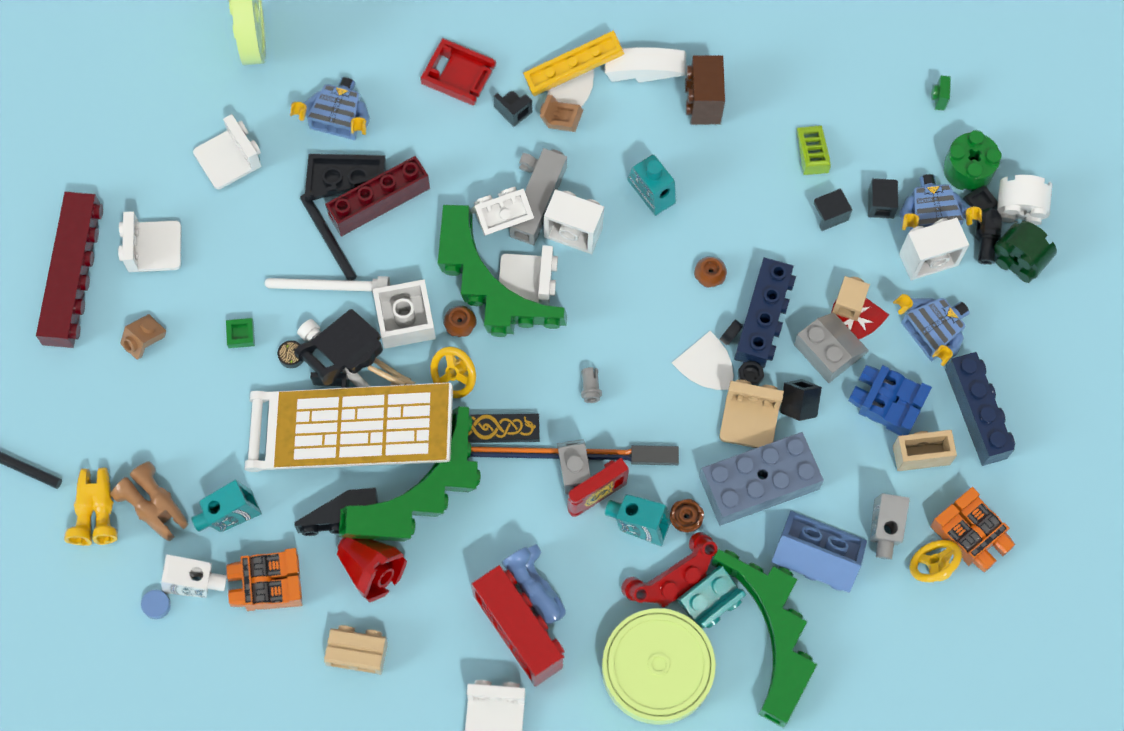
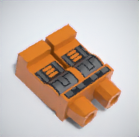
[930,486,1015,572]
[226,548,303,611]

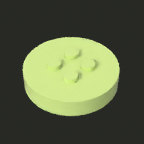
[229,0,266,65]
[602,608,715,725]

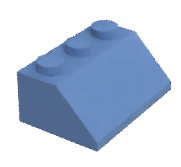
[772,511,867,593]

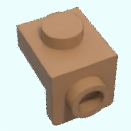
[540,95,583,132]
[120,314,166,360]

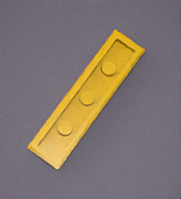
[523,30,624,97]

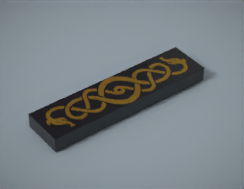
[468,414,540,443]

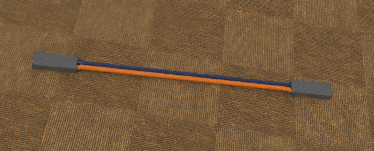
[470,445,679,465]

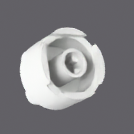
[997,175,1052,225]

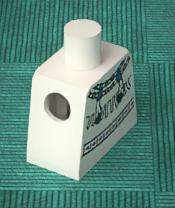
[161,554,227,598]

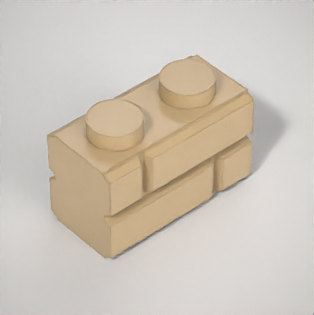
[324,625,388,675]

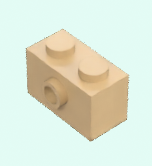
[893,430,957,471]

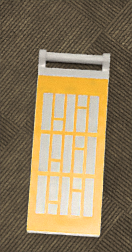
[244,383,453,472]

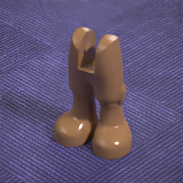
[110,461,189,541]

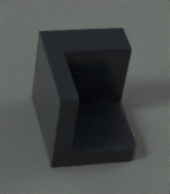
[493,91,533,127]
[868,178,898,219]
[813,188,852,231]
[780,379,822,421]

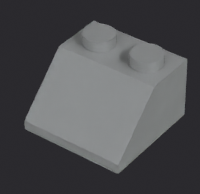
[794,312,869,383]

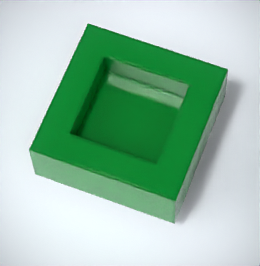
[931,76,951,111]
[226,318,255,349]

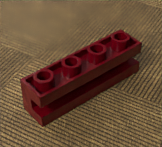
[325,155,430,237]

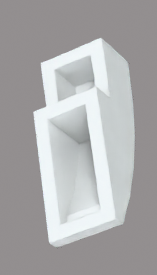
[605,48,686,83]

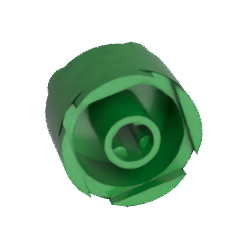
[944,130,1002,191]

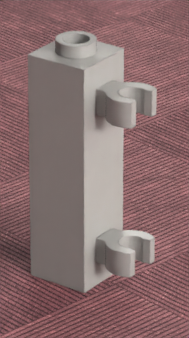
[510,148,567,245]

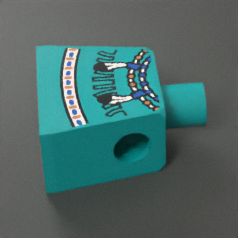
[627,154,676,216]
[191,480,262,532]
[605,495,671,547]

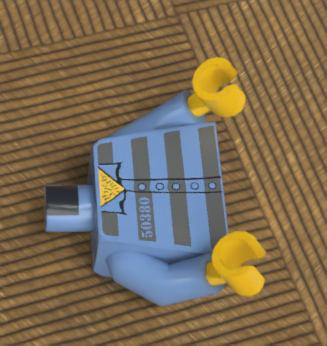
[290,77,370,140]
[900,174,982,230]
[893,294,970,366]

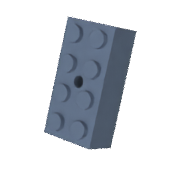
[699,432,824,526]

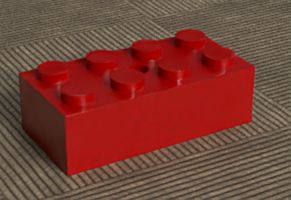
[471,565,565,687]

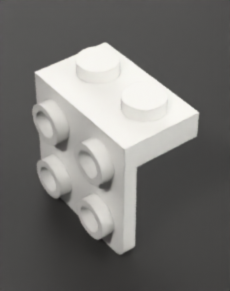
[193,114,261,190]
[118,211,182,272]
[499,246,558,306]
[465,680,525,731]

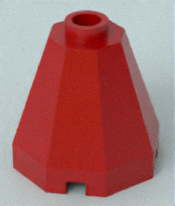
[337,538,407,603]

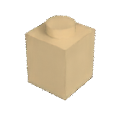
[832,276,870,321]

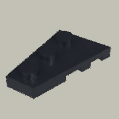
[304,154,386,202]

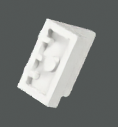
[470,186,534,236]

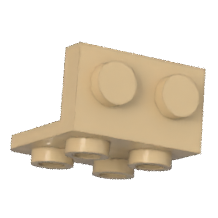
[719,380,784,448]

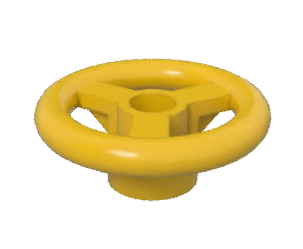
[430,347,476,398]
[909,540,962,582]

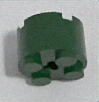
[994,221,1057,283]

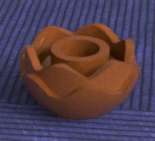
[694,256,727,288]
[443,306,477,337]
[670,499,704,533]

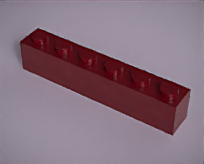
[36,192,103,348]

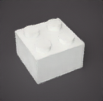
[544,189,604,254]
[899,218,969,281]
[372,279,436,349]

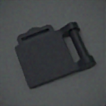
[294,309,383,385]

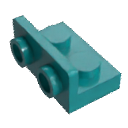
[677,566,746,628]

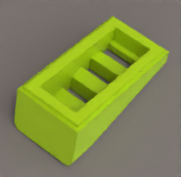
[796,126,831,175]

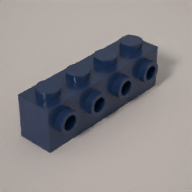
[734,257,796,368]
[945,352,1015,466]

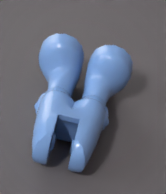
[502,544,566,624]

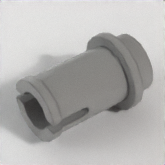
[581,367,602,403]

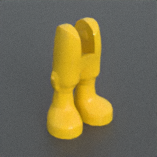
[64,467,117,546]

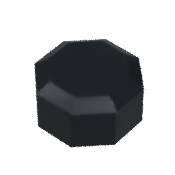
[737,361,764,386]

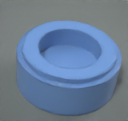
[141,590,171,619]

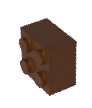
[685,55,725,125]

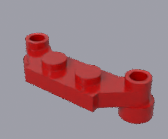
[621,532,717,608]

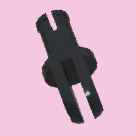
[975,208,1002,265]

